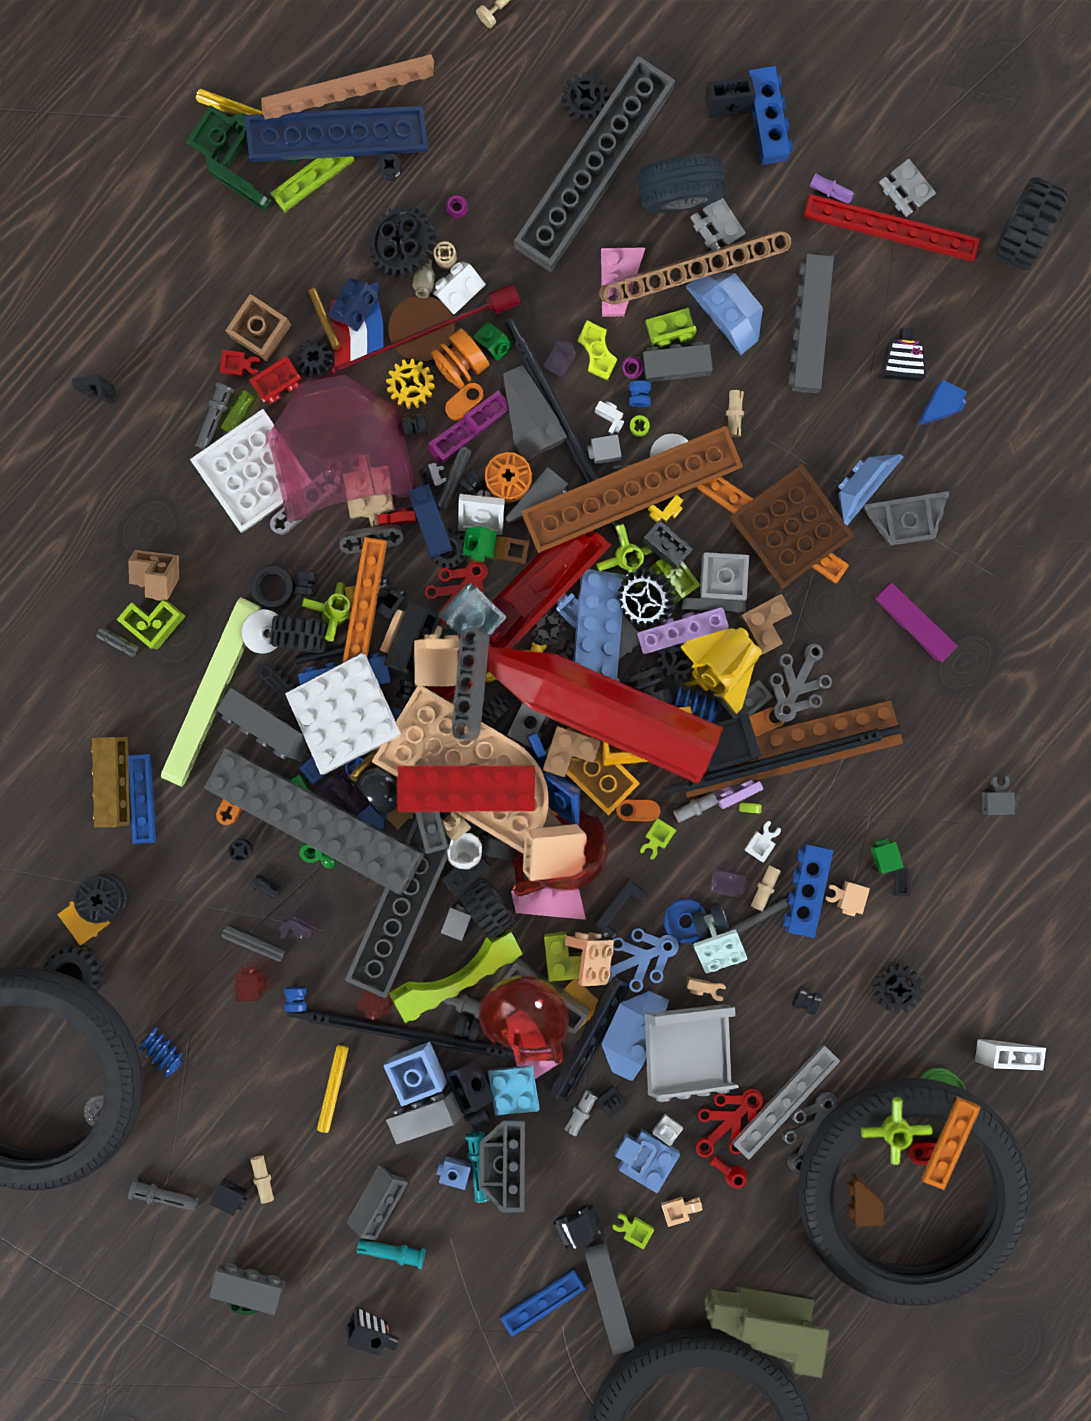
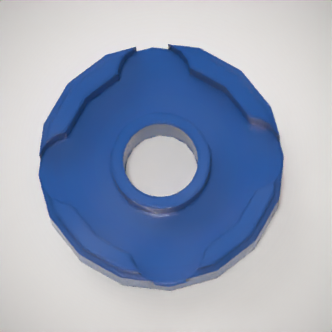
[663,899,706,943]

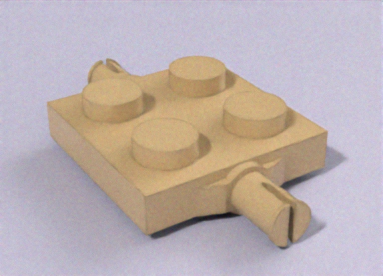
[343,455,395,527]

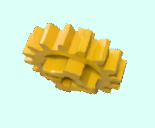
[386,359,435,409]

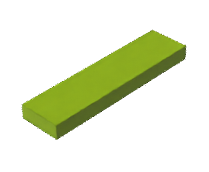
[271,156,355,213]

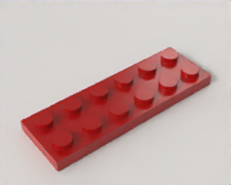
[397,766,535,812]

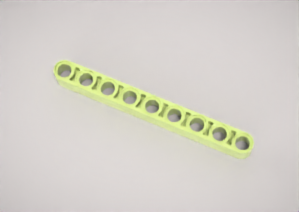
[161,597,262,787]

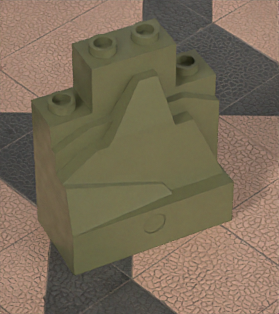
[704,1286,829,1378]

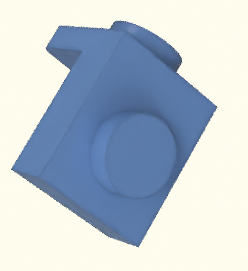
[556,593,578,629]

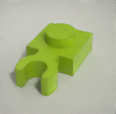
[640,818,676,860]
[612,1212,654,1250]

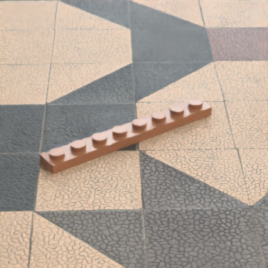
[261,54,434,120]

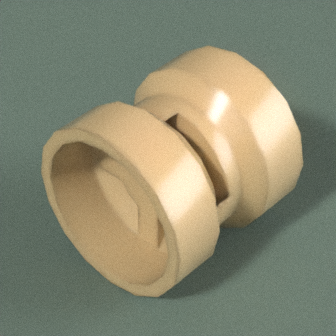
[433,241,457,270]

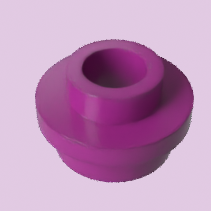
[446,195,468,218]
[622,356,644,379]

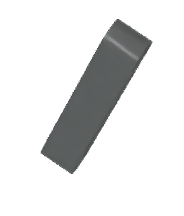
[451,628,489,741]
[584,1243,635,1355]

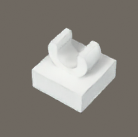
[652,1113,683,1146]

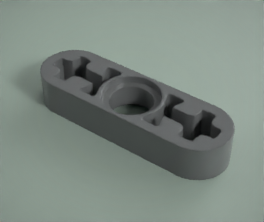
[339,523,403,554]
[681,598,746,613]

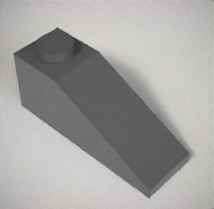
[505,467,568,524]

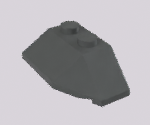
[479,1121,525,1212]

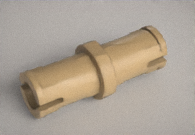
[726,390,744,437]
[751,865,781,911]
[250,1155,274,1204]

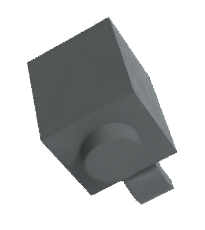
[982,776,1018,815]

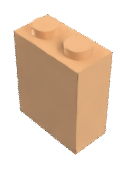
[523,824,587,881]

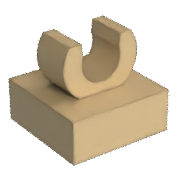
[442,812,471,842]

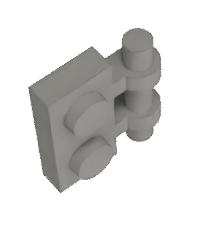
[879,159,936,217]
[690,198,746,250]

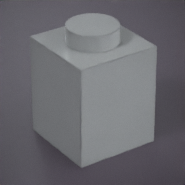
[587,435,621,465]
[441,904,471,941]

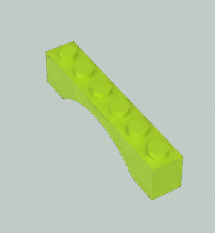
[389,928,522,1023]

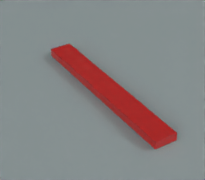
[803,194,981,262]

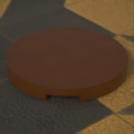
[388,296,455,362]

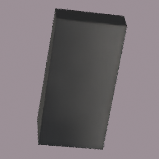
[894,868,910,896]

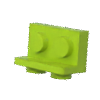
[646,308,697,348]
[649,559,700,603]

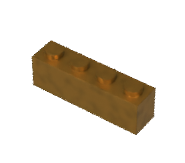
[91,737,130,827]

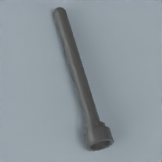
[692,898,789,958]

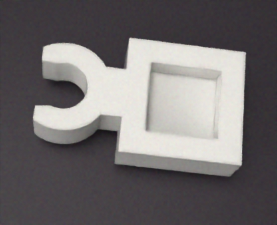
[744,821,781,863]

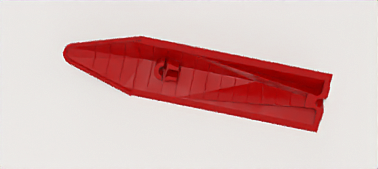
[425,530,611,700]
[486,647,723,784]

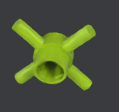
[596,524,654,589]
[302,582,351,641]
[861,1098,932,1165]

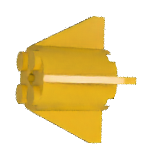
[680,627,762,714]

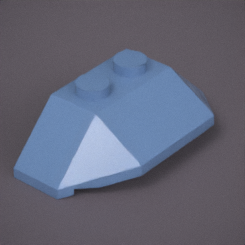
[686,273,763,355]
[837,454,903,525]
[601,991,669,1081]

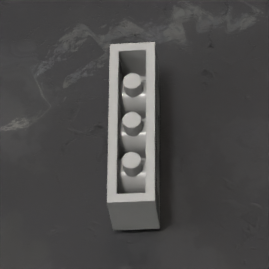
[507,703,550,747]

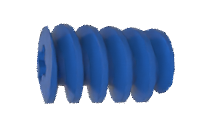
[672,685,721,723]
[139,1027,188,1078]

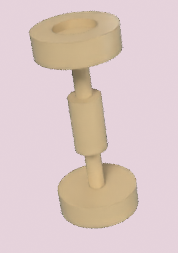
[476,0,510,28]

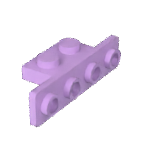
[637,608,729,654]

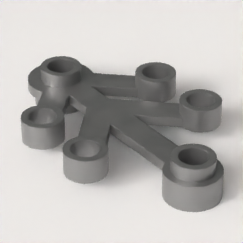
[769,644,832,722]
[782,1092,837,1173]

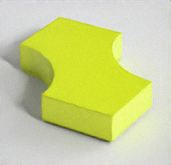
[577,321,617,380]

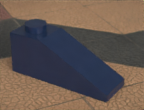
[408,484,452,557]

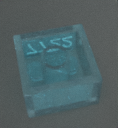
[438,583,506,643]

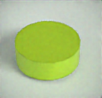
[739,802,762,813]

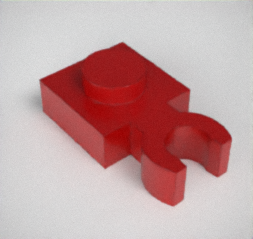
[220,350,261,376]
[378,508,417,525]

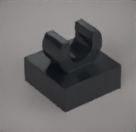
[419,463,447,491]
[596,1085,627,1118]

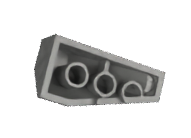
[503,365,567,461]

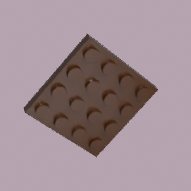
[729,464,854,589]

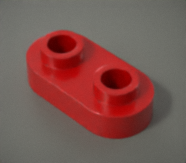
[907,1140,938,1165]

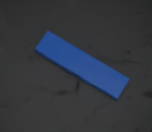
[128,754,156,844]
[500,1268,586,1337]

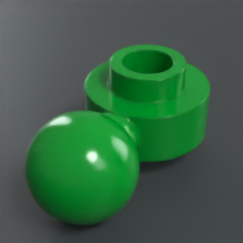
[299,842,338,868]

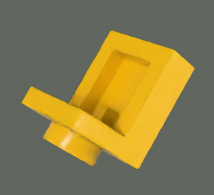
[648,495,683,524]

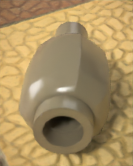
[412,258,435,298]

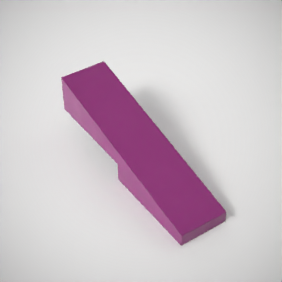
[427,390,509,465]
[875,582,958,662]

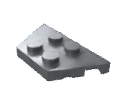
[863,491,949,546]

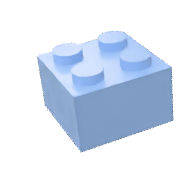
[383,1042,448,1106]

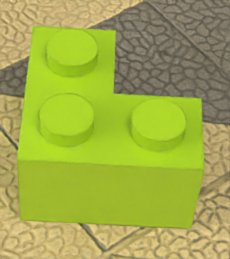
[117,600,186,650]
[544,932,582,982]

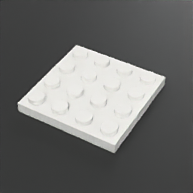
[190,409,314,533]
[285,654,401,775]

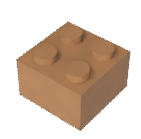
[225,294,291,361]

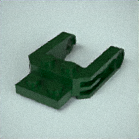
[186,105,299,210]

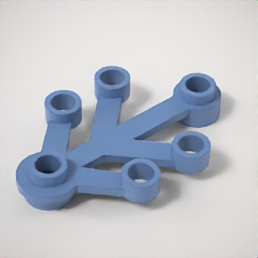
[608,928,679,992]

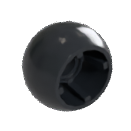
[356,766,397,815]

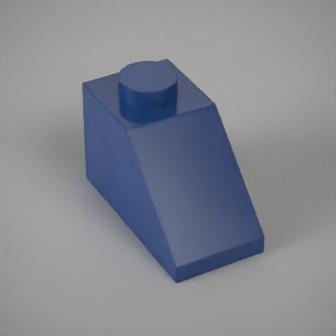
[918,380,967,425]

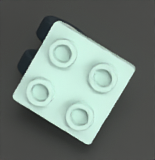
[691,904,747,973]

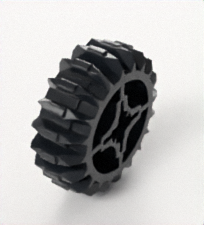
[617,567,677,627]

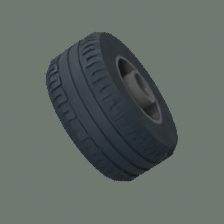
[638,154,726,213]

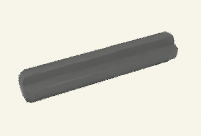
[436,447,472,510]
[222,926,285,962]

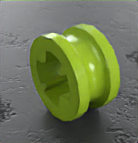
[629,415,650,437]

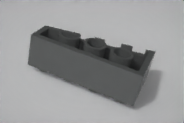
[217,687,310,761]
[489,957,590,1034]

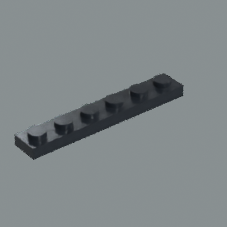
[549,976,630,1102]

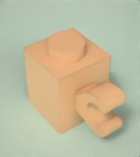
[824,881,870,916]

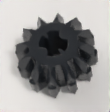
[296,339,334,378]

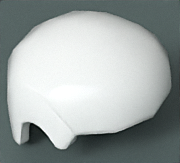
[447,833,482,869]

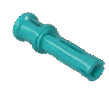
[465,1131,489,1203]
[357,1238,426,1270]

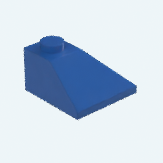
[543,771,581,826]

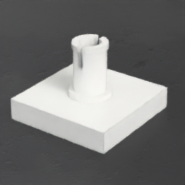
[458,490,505,535]

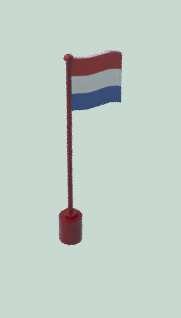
[329,281,521,374]

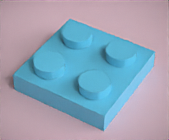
[488,1065,540,1115]

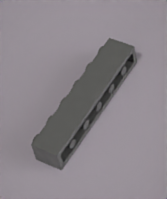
[788,254,834,394]

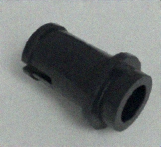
[251,875,281,900]

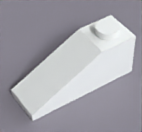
[975,1039,1046,1070]

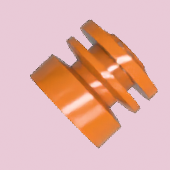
[431,328,489,389]
[485,452,532,504]

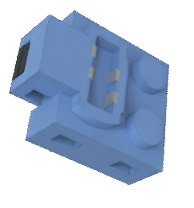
[615,1128,680,1193]

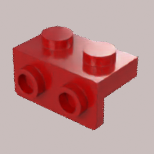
[250,356,302,404]

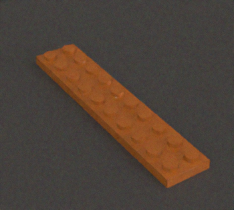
[521,426,743,553]
[681,701,903,798]

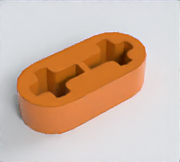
[216,799,243,825]

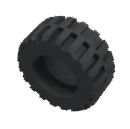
[993,177,1068,271]

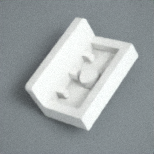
[432,262,486,314]

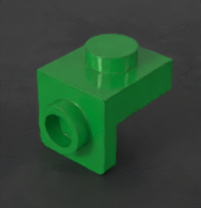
[473,322,512,361]

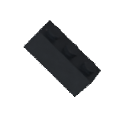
[384,602,442,677]

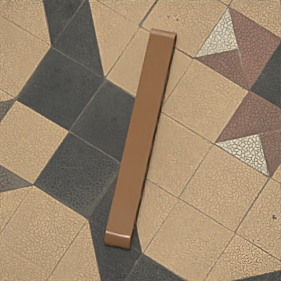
[599,231,791,305]

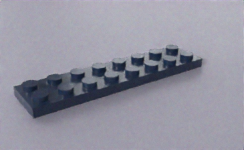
[244,106,428,162]

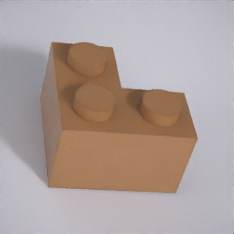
[128,550,179,601]
[739,594,792,655]
[543,727,601,777]

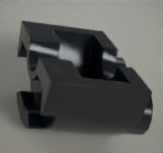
[376,576,406,620]
[553,1205,604,1249]

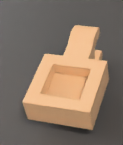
[686,977,726,1001]
[661,1197,702,1227]

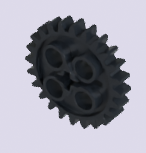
[367,205,437,278]

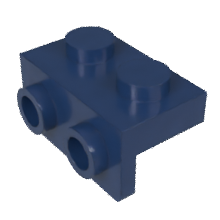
[327,278,379,332]

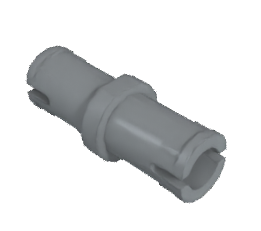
[673,792,718,823]
[564,1090,598,1136]

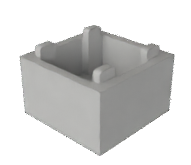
[699,552,749,601]

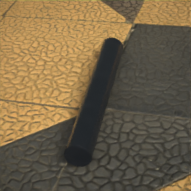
[295,644,346,665]

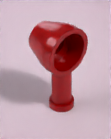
[709,1155,748,1189]

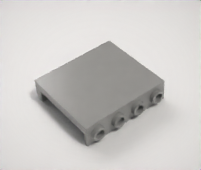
[645,1004,738,1102]

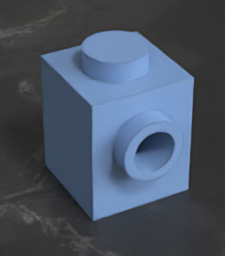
[436,1155,471,1190]

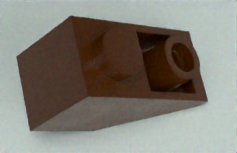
[486,536,530,566]
[847,1173,884,1227]

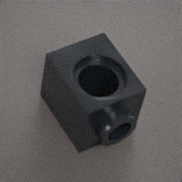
[209,1178,248,1216]

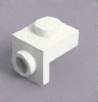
[595,401,624,436]

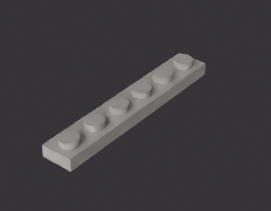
[731,1044,840,1159]

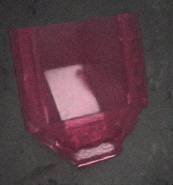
[267,374,417,522]

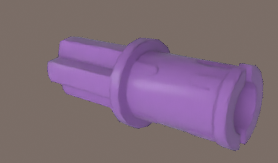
[809,173,854,204]

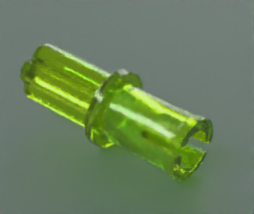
[222,390,255,433]

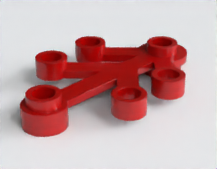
[425,561,488,630]
[695,1089,763,1157]

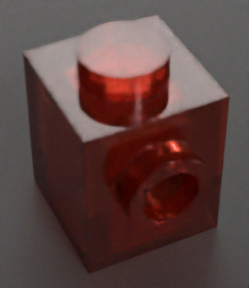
[235,967,265,1002]
[356,989,393,1020]

